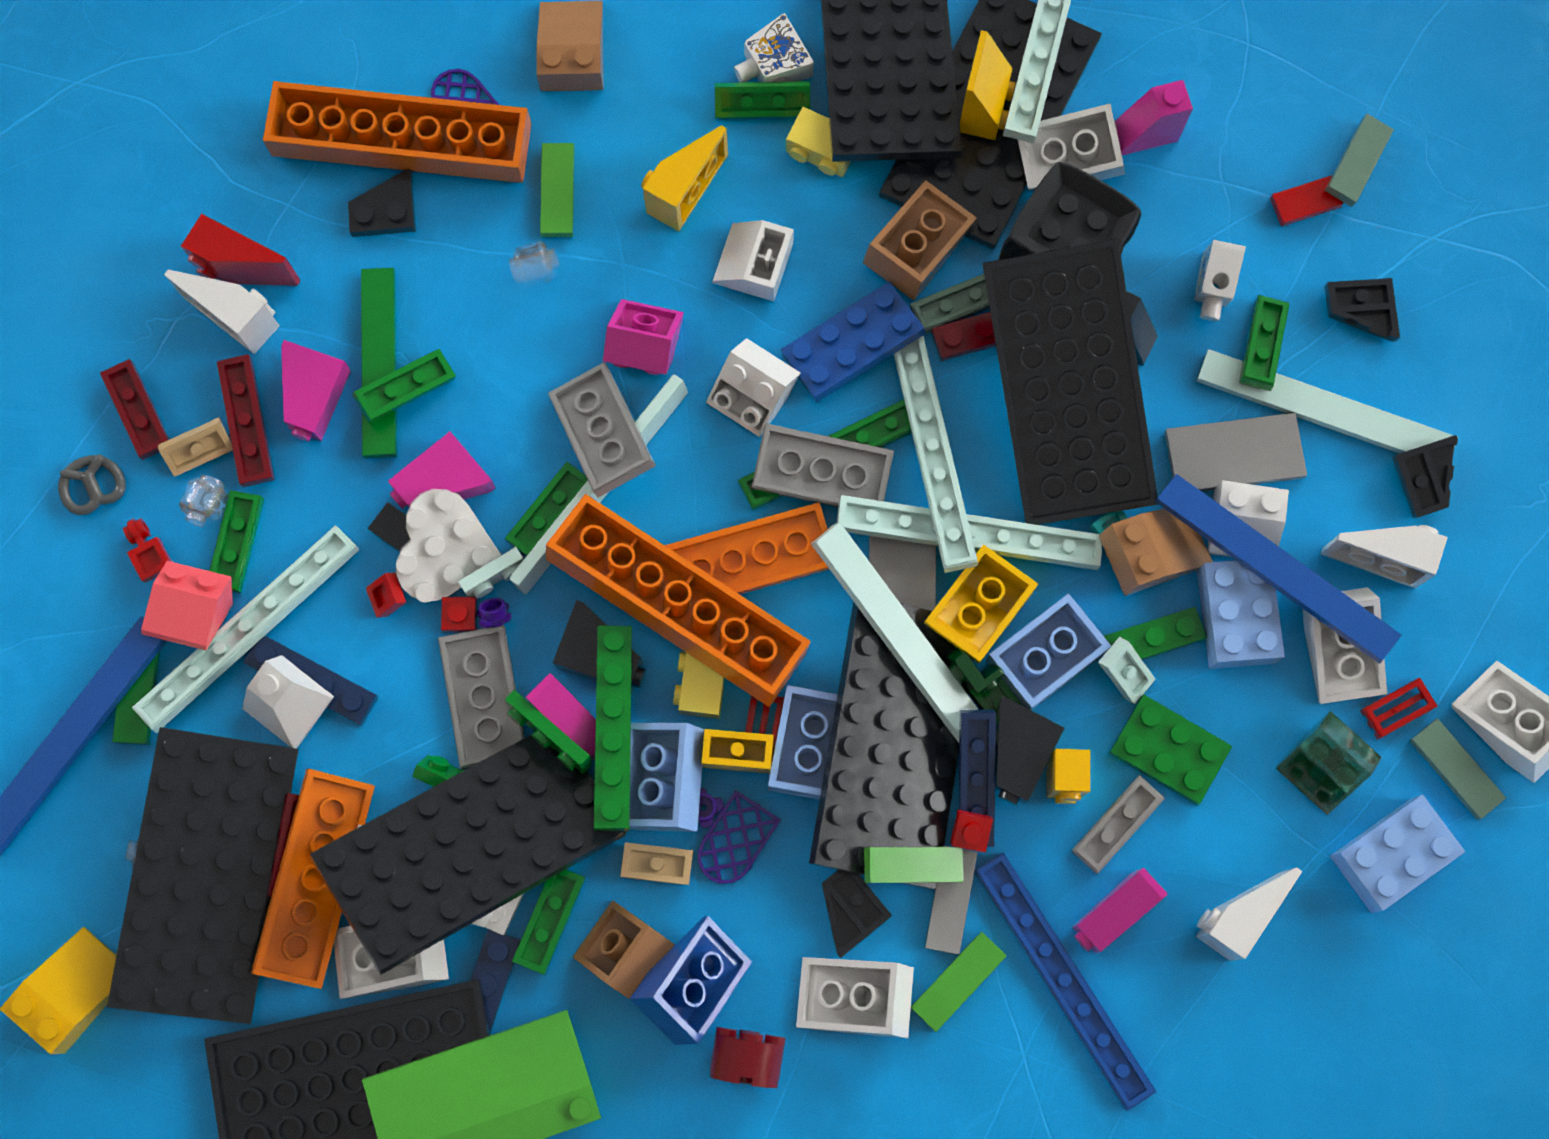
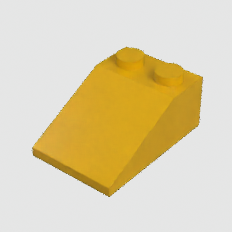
[959,30,1016,140]
[641,125,728,231]
[924,544,1038,663]
[0,927,116,1054]

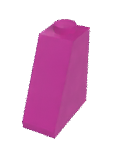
[1114,80,1193,156]
[281,340,351,442]
[388,431,496,509]
[526,673,596,761]
[1073,868,1168,953]

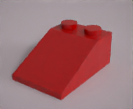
[181,213,301,286]

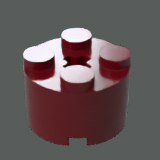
[709,1027,786,1088]

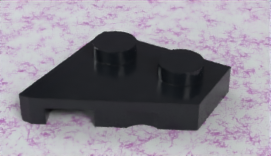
[348,169,416,237]
[1324,278,1400,342]
[1392,435,1458,518]
[822,870,892,958]

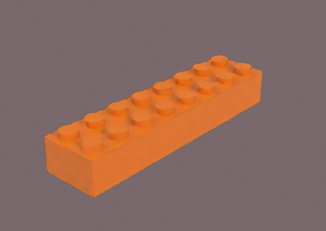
[263,81,532,183]
[546,494,811,707]

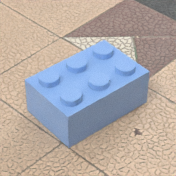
[1197,561,1285,669]
[985,593,1111,710]
[768,685,838,800]
[630,723,705,832]
[1330,794,1465,913]

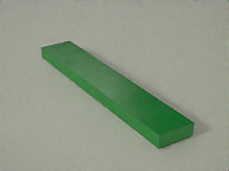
[361,268,397,458]
[738,399,912,511]

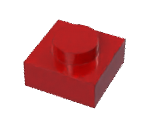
[366,572,406,618]
[441,597,477,632]
[950,810,993,853]

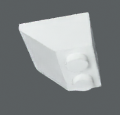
[1208,480,1289,557]

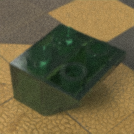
[1276,711,1382,815]

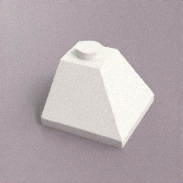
[242,655,334,749]

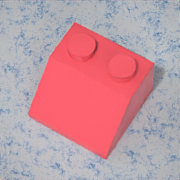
[141,561,233,650]

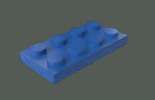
[780,281,926,403]

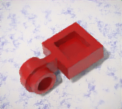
[123,518,172,583]

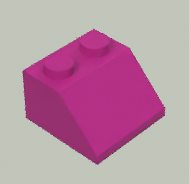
[603,299,684,375]

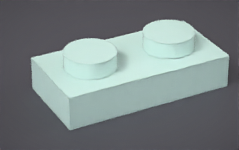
[458,547,524,598]
[1098,637,1155,704]

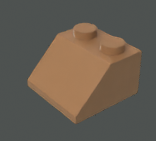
[573,900,675,999]

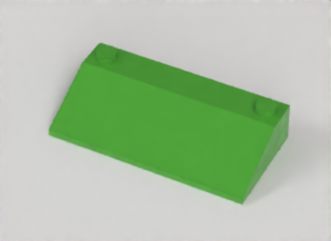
[362,1009,601,1139]

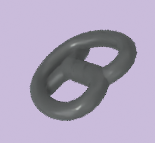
[58,454,126,515]

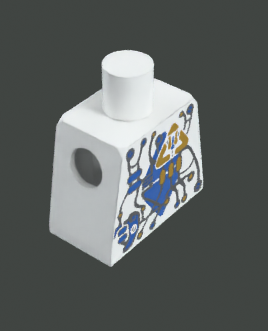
[734,13,814,82]
[1194,240,1246,321]

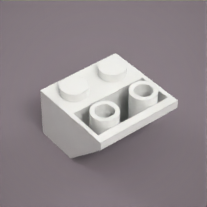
[713,220,794,302]
[706,338,801,437]

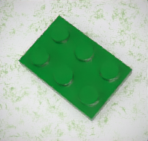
[1109,694,1232,806]

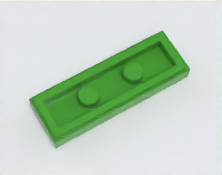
[540,143,575,237]
[864,847,963,883]
[911,931,1007,1032]

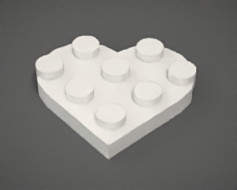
[396,489,501,603]

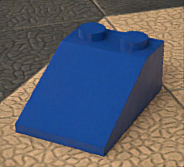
[630,916,752,1045]

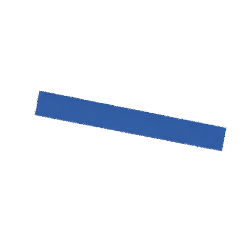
[1156,474,1402,664]
[0,616,167,856]
[974,852,1156,1111]

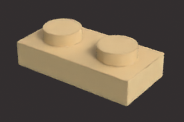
[158,417,233,477]
[620,842,693,886]

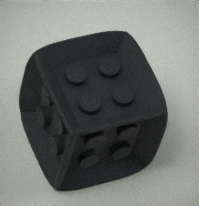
[998,162,1141,260]

